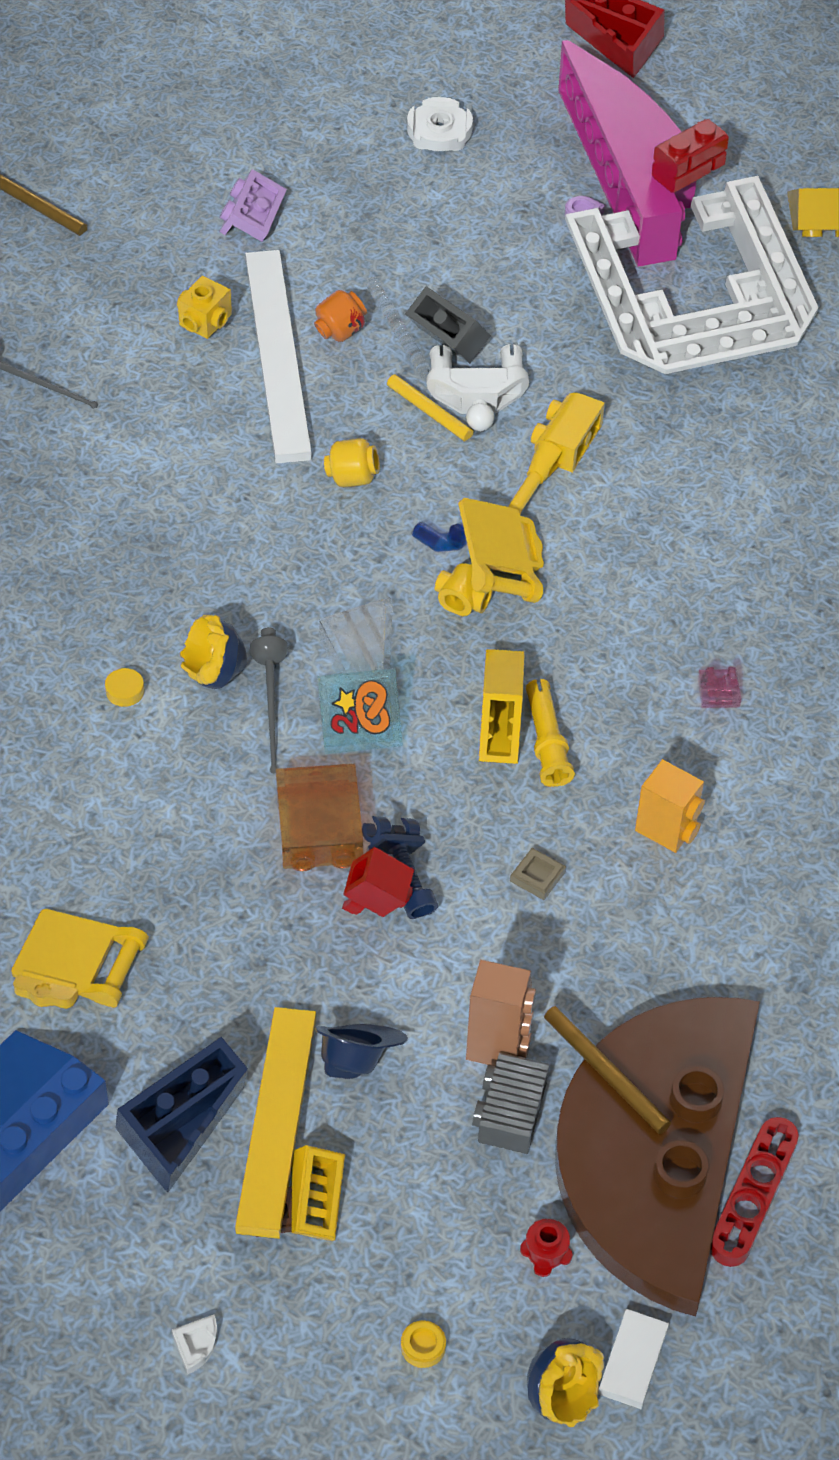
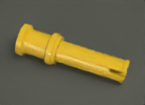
[525,679,575,787]

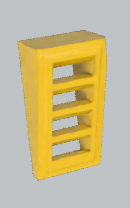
[292,1145,345,1241]

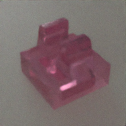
[698,667,741,708]

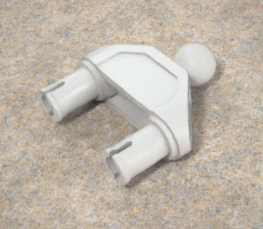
[426,344,529,432]

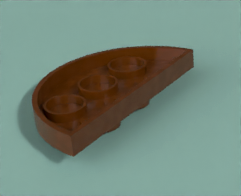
[555,997,760,1317]

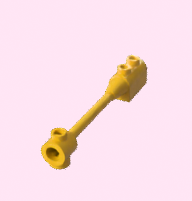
[434,393,605,617]

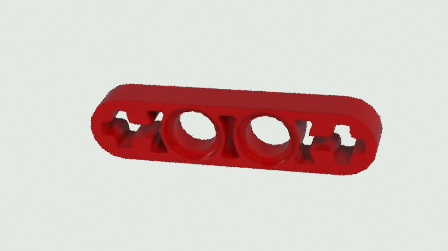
[710,1117,799,1267]

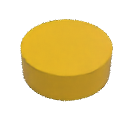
[105,668,144,707]
[401,1320,446,1368]

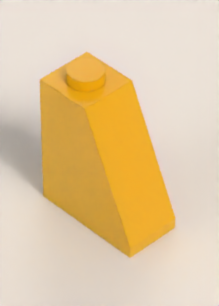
[479,649,524,764]

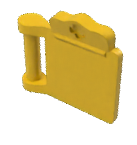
[458,498,544,603]
[11,909,149,1009]

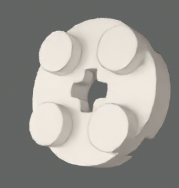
[407,97,473,151]

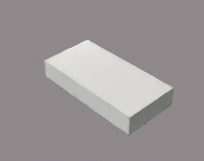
[598,1309,669,1409]

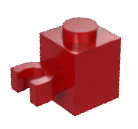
[342,847,414,917]

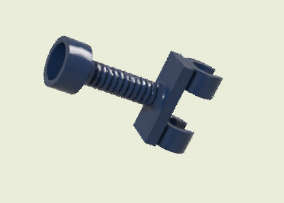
[362,816,438,919]

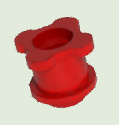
[520,1219,573,1277]

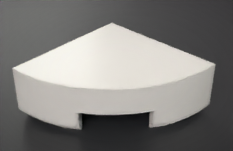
[172,1314,217,1375]

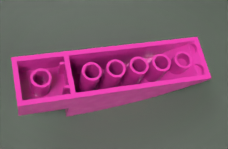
[558,40,697,267]

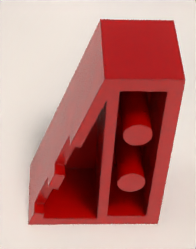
[565,0,665,78]

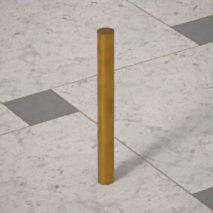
[0,174,88,236]
[544,1006,671,1134]

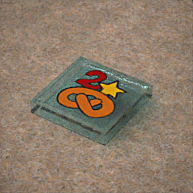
[317,668,403,754]

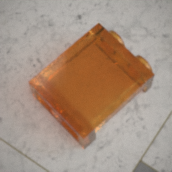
[276,763,363,871]

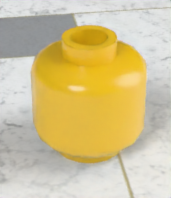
[324,438,380,488]

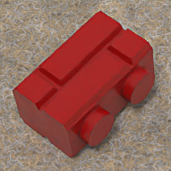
[651,119,729,193]

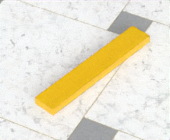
[235,1007,316,1239]

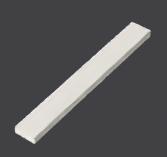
[245,250,311,463]

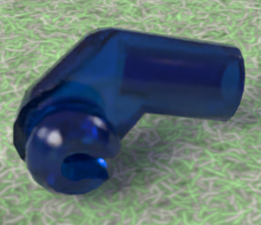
[412,521,467,552]

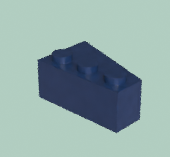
[115,1036,248,1193]

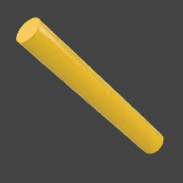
[387,374,474,442]

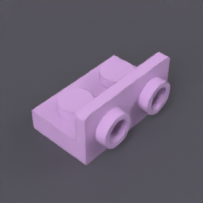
[219,169,287,242]

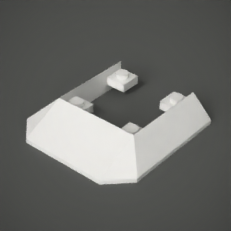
[565,176,818,374]

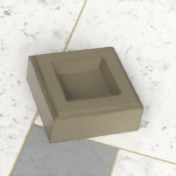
[510,848,566,900]

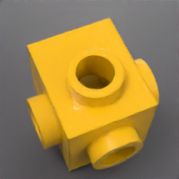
[177,275,232,339]

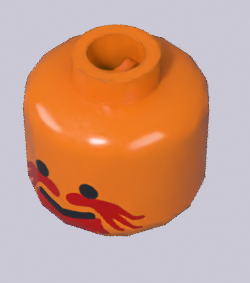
[314,290,367,342]

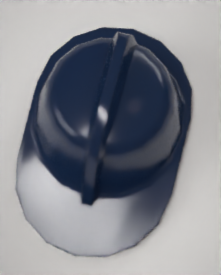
[315,1024,408,1079]

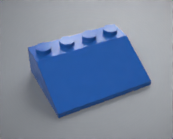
[0,1030,109,1212]

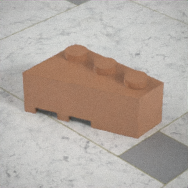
[466,959,536,1066]

